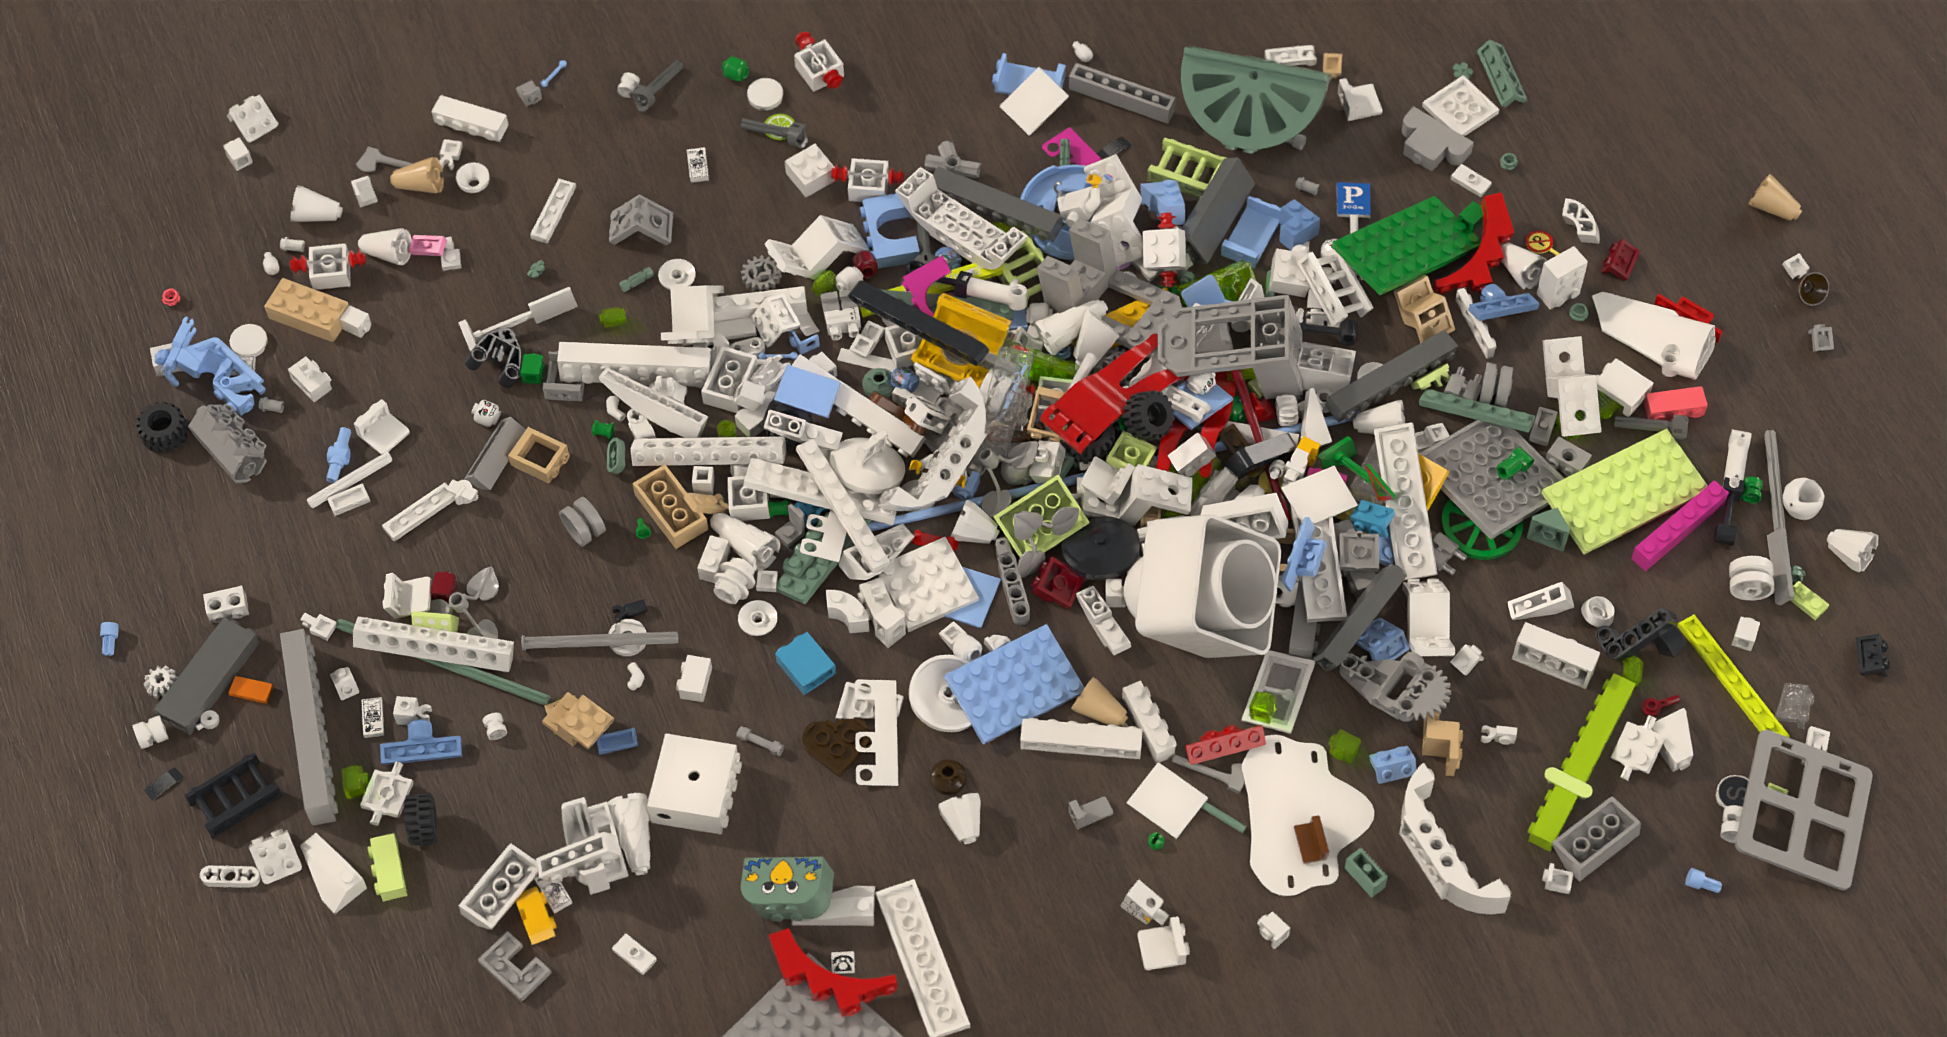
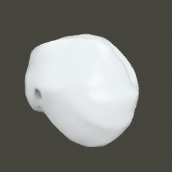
[1783,478,1824,520]

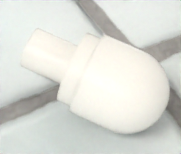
[1073,42,1093,62]
[263,252,279,275]
[1269,459,1285,479]

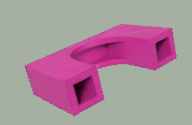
[902,256,952,317]

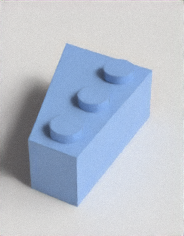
[1141,179,1185,225]

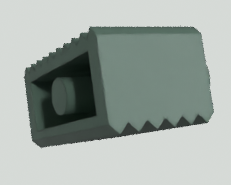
[1345,848,1388,897]

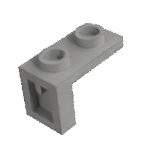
[775,504,805,548]
[1069,796,1113,830]

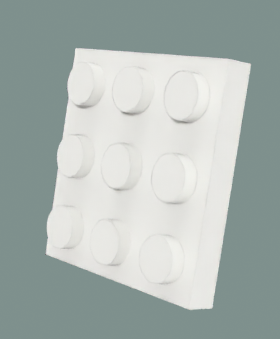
[1422,76,1499,136]

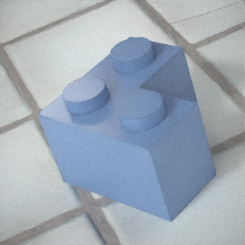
[1279,199,1320,250]

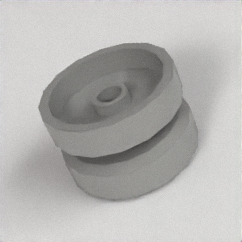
[1479,362,1513,408]
[559,497,606,547]

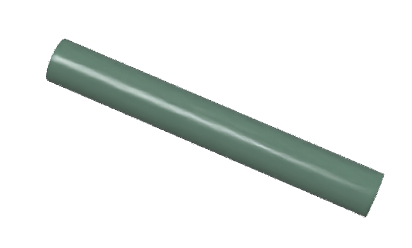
[1201,802,1247,834]

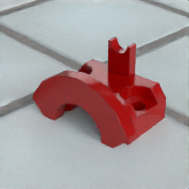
[1249,392,1276,422]

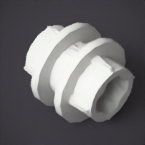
[713,557,755,604]

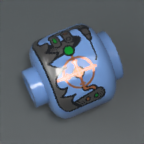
[935,247,962,270]
[891,366,919,393]

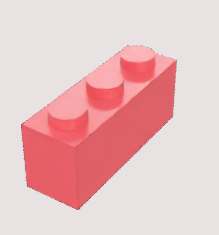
[1643,386,1708,420]

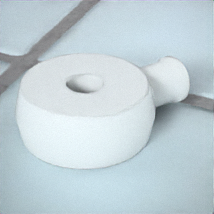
[195,710,219,731]

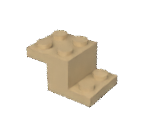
[1393,275,1456,343]
[542,692,614,750]
[1422,711,1463,776]

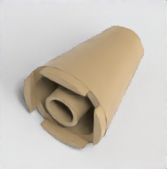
[390,157,444,194]
[1748,174,1802,221]
[1071,677,1128,727]

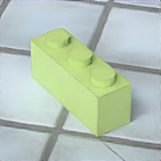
[368,833,407,901]

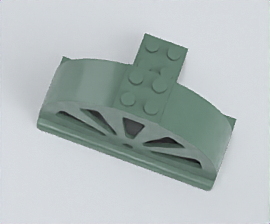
[1181,46,1332,154]

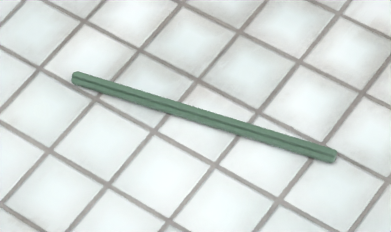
[336,619,550,705]

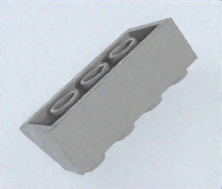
[1552,796,1641,882]

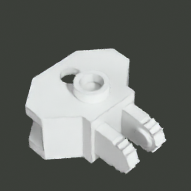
[649,376,687,405]

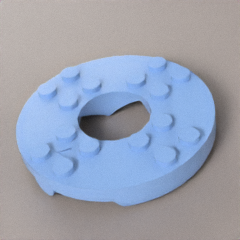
[1021,165,1113,260]

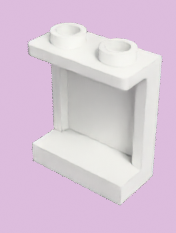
[1596,359,1653,417]

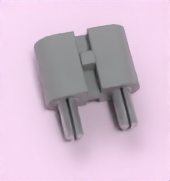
[1444,367,1482,401]
[1432,532,1467,575]

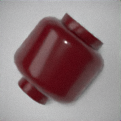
[852,251,878,278]

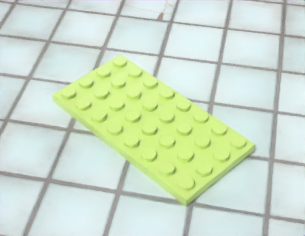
[1541,429,1708,554]

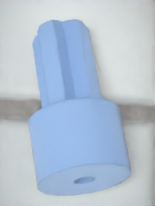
[100,622,119,656]
[1685,868,1722,893]

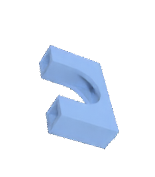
[860,193,920,269]

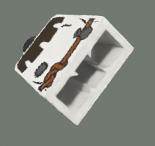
[905,396,951,434]

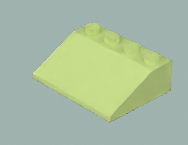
[993,474,1090,558]

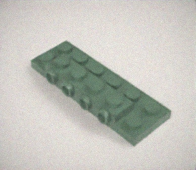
[776,512,872,604]

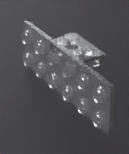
[973,347,1034,463]

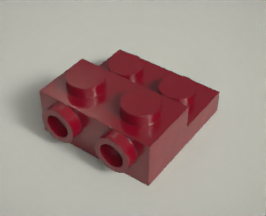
[1031,557,1084,610]

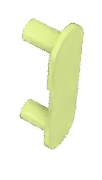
[1545,767,1592,800]

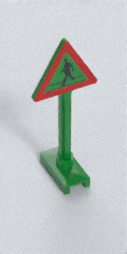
[1317,436,1396,501]

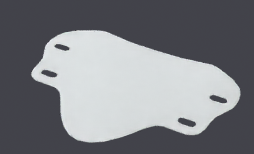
[1242,735,1375,896]

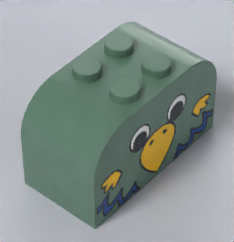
[741,857,834,922]

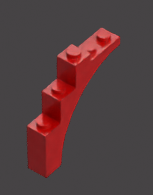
[1432,192,1515,294]
[769,928,898,1017]

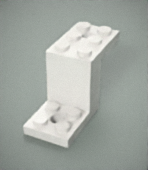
[1083,154,1143,267]
[765,215,871,280]
[661,286,724,344]
[1542,336,1601,437]
[1081,464,1192,526]
[1403,578,1455,656]

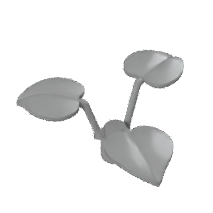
[966,441,1039,518]
[1013,507,1079,578]
[427,566,499,639]

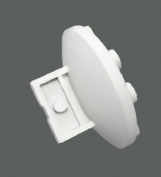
[829,430,905,494]

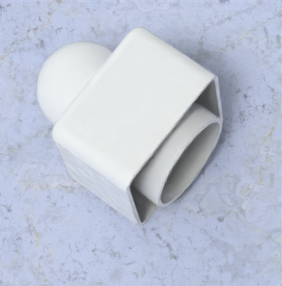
[1124,514,1281,658]

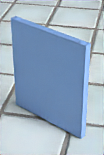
[1172,379,1233,430]
[944,567,1001,628]

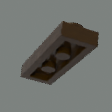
[1218,423,1266,480]

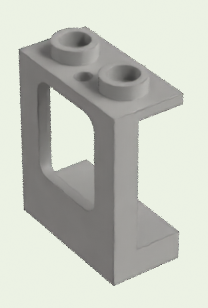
[543,351,585,401]

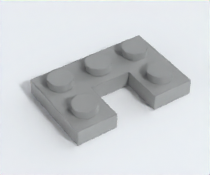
[478,931,551,1002]

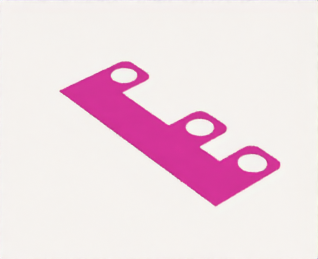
[1042,127,1113,178]

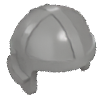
[1001,457,1033,486]

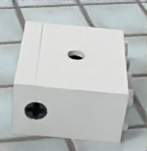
[647,733,742,834]

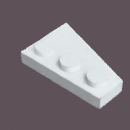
[835,682,904,721]

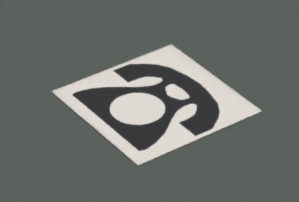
[831,951,855,974]

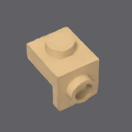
[1323,53,1342,79]

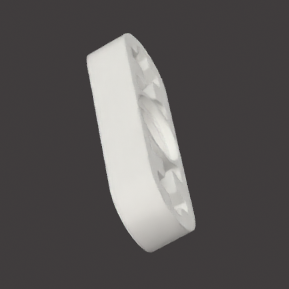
[200,866,261,887]

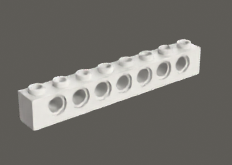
[631,437,787,466]
[353,617,514,672]

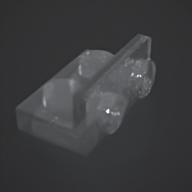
[1775,683,1814,729]

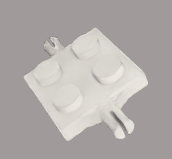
[1611,715,1665,781]
[360,762,413,826]

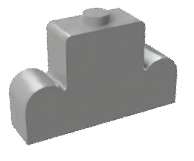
[1402,107,1474,171]

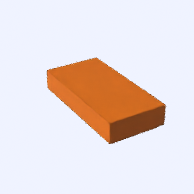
[229,676,274,704]

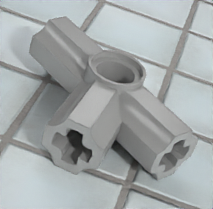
[924,141,981,179]
[1189,467,1238,516]

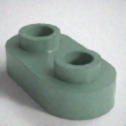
[607,438,626,474]

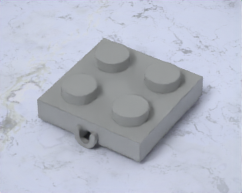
[1339,531,1379,572]

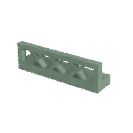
[1477,40,1527,107]

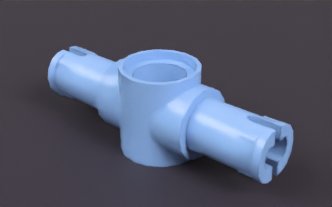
[326,427,351,483]

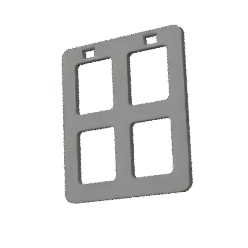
[1735,730,1873,890]

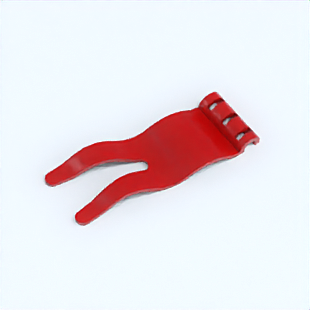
[1039,333,1185,454]
[1156,369,1241,478]

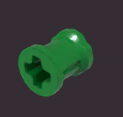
[592,419,615,440]
[768,499,789,518]

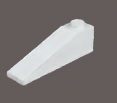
[792,886,875,926]

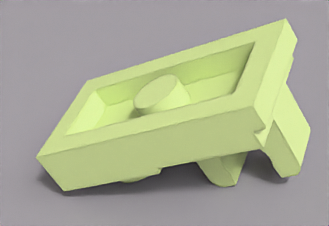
[1410,364,1450,390]
[1790,581,1829,620]

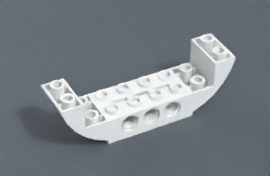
[895,167,1027,269]
[878,377,987,511]
[1399,763,1511,914]

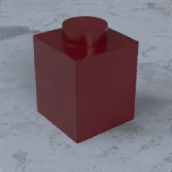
[431,571,457,603]

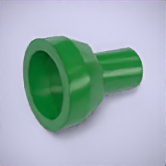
[636,518,651,539]

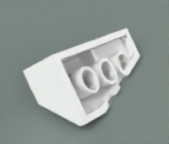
[838,523,914,580]
[300,833,367,914]

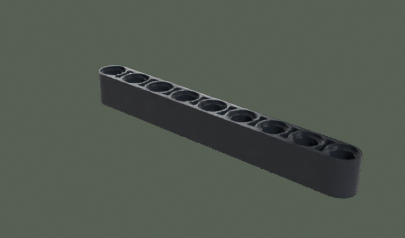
[848,280,989,366]

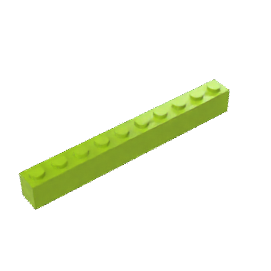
[1527,673,1636,852]

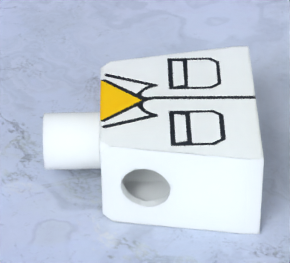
[1120,879,1169,925]

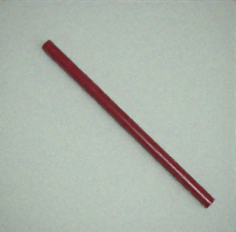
[1231,369,1292,524]

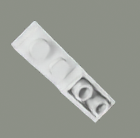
[764,409,843,451]
[1076,586,1131,655]

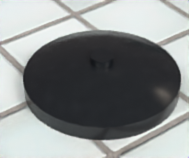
[1062,516,1140,580]

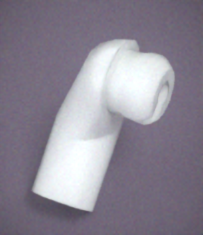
[606,396,626,422]
[627,662,644,691]

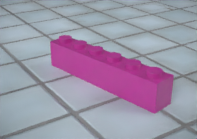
[1631,480,1729,572]

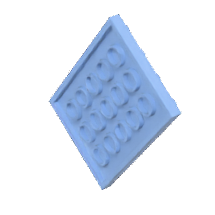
[944,624,1084,744]

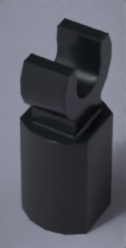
[612,599,648,622]

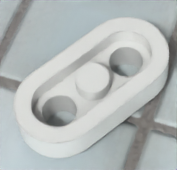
[729,337,765,357]

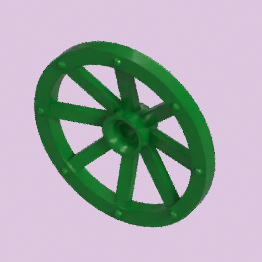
[1441,499,1523,560]

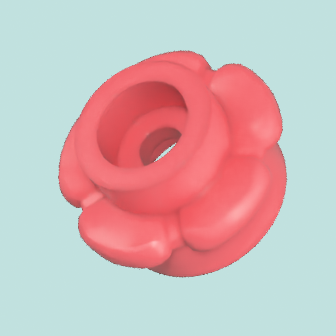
[162,289,181,306]

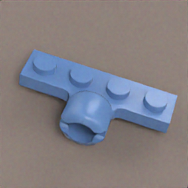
[1468,284,1539,321]
[380,719,462,765]

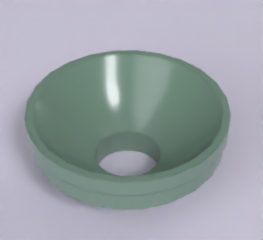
[862,368,895,398]

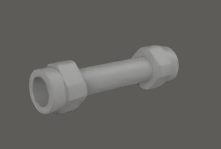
[736,726,784,756]

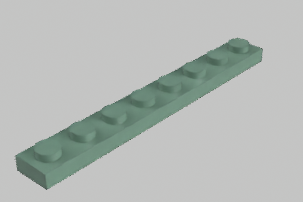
[879,289,1014,321]

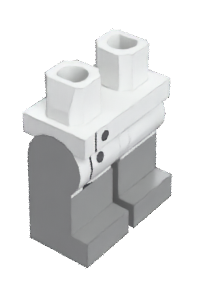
[820,289,861,341]

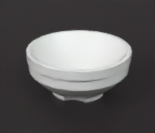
[456,163,489,193]

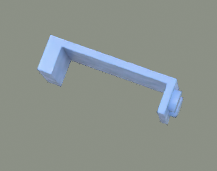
[992,53,1066,95]
[1221,196,1281,269]

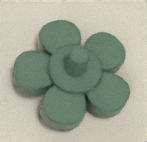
[1453,62,1473,79]
[528,260,545,278]

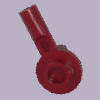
[1641,695,1680,717]

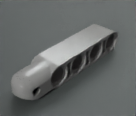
[996,537,1030,626]

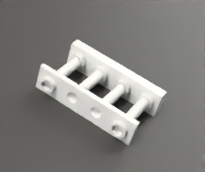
[1297,248,1373,326]

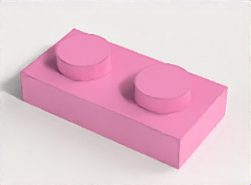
[408,235,447,256]

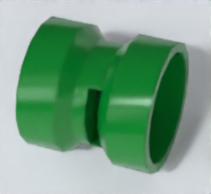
[1741,477,1763,503]

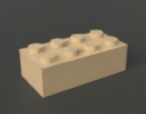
[264,278,349,343]
[633,464,708,549]

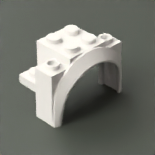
[562,797,628,894]

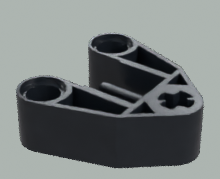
[464,328,521,388]

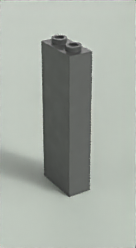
[1181,158,1255,264]
[1311,563,1406,672]
[154,618,259,735]

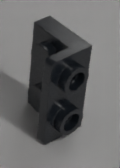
[1856,633,1890,677]

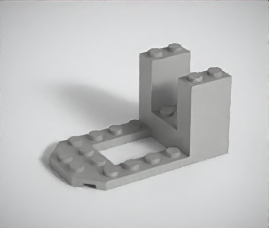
[1037,218,1182,349]
[1158,295,1303,399]

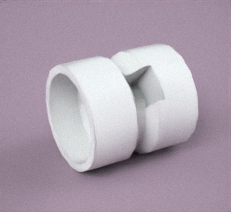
[133,715,169,749]
[1720,806,1743,843]

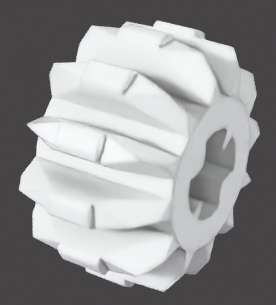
[1275,394,1299,427]
[144,665,178,700]

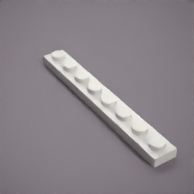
[796,439,890,572]

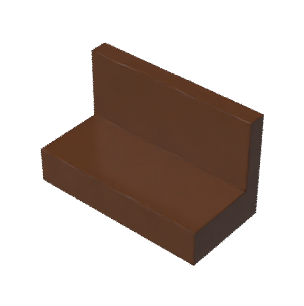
[1294,815,1329,864]

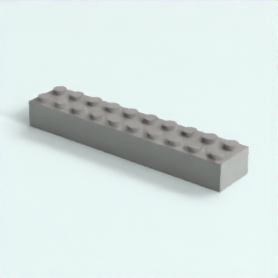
[280,629,338,826]

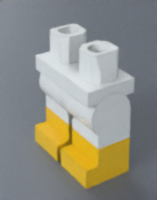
[1281,436,1320,487]

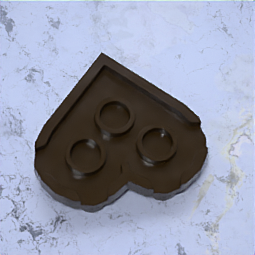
[802,717,871,778]

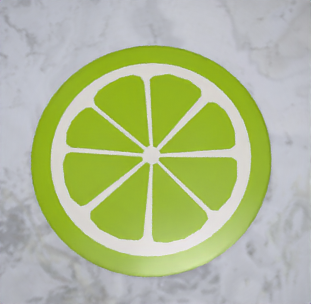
[765,114,795,140]

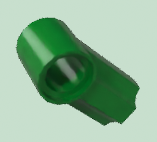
[1496,447,1534,480]

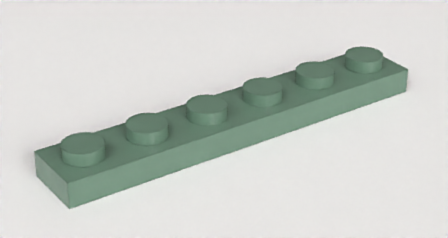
[1419,389,1535,432]

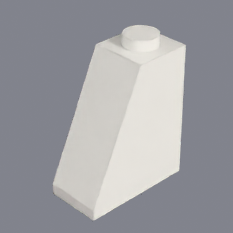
[1073,309,1119,370]
[1652,708,1693,772]

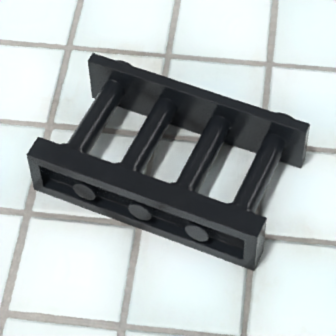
[184,752,282,839]

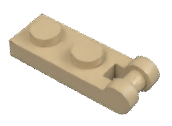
[684,493,729,514]

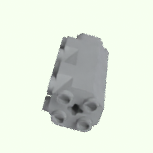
[188,404,267,483]

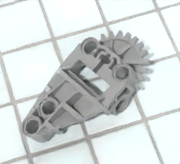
[1340,651,1451,722]

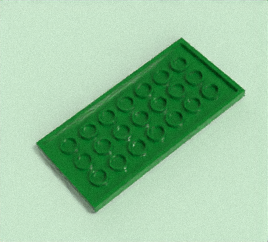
[1331,196,1481,295]

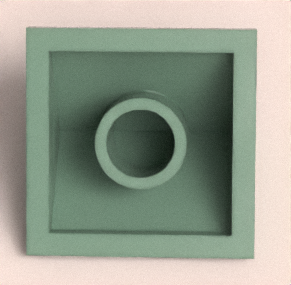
[1527,507,1570,552]

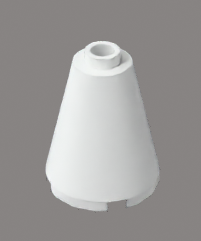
[290,185,343,222]
[358,228,412,265]
[1500,243,1547,289]
[1353,400,1405,435]

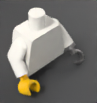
[1054,174,1103,227]

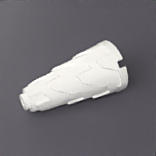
[1034,299,1108,356]
[710,513,780,571]
[608,793,650,875]

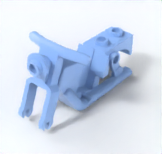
[154,317,266,416]

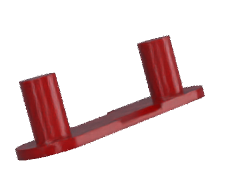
[912,530,959,551]

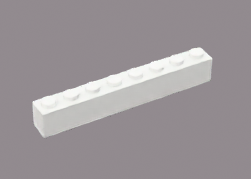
[792,354,926,458]

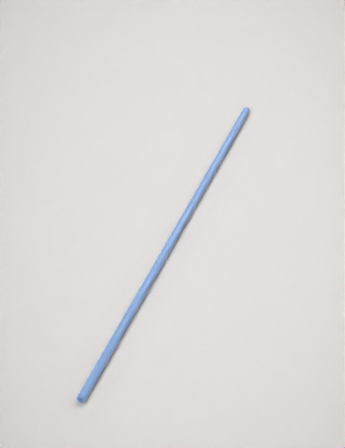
[868,410,1360,531]

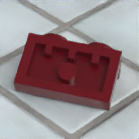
[1601,239,1640,281]

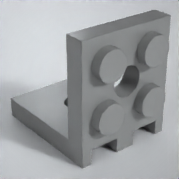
[609,194,673,245]
[924,397,989,454]

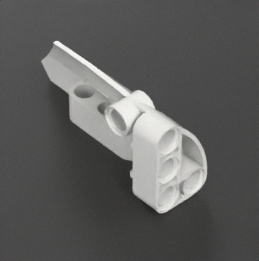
[1592,292,1715,379]

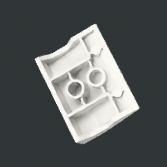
[1293,342,1356,394]

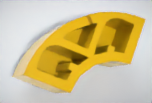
[515,886,557,945]

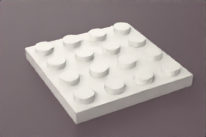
[878,537,979,632]

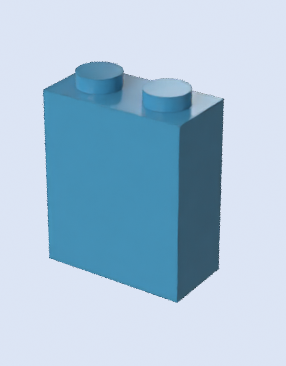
[775,632,836,695]

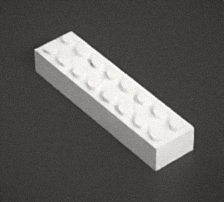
[557,342,712,388]

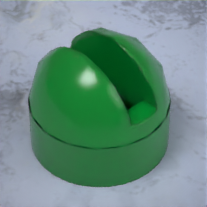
[1148,832,1164,850]

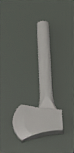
[356,147,413,172]
[1172,754,1245,794]

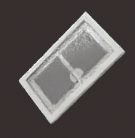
[1241,650,1315,734]

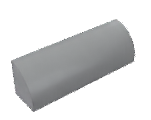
[464,417,526,490]

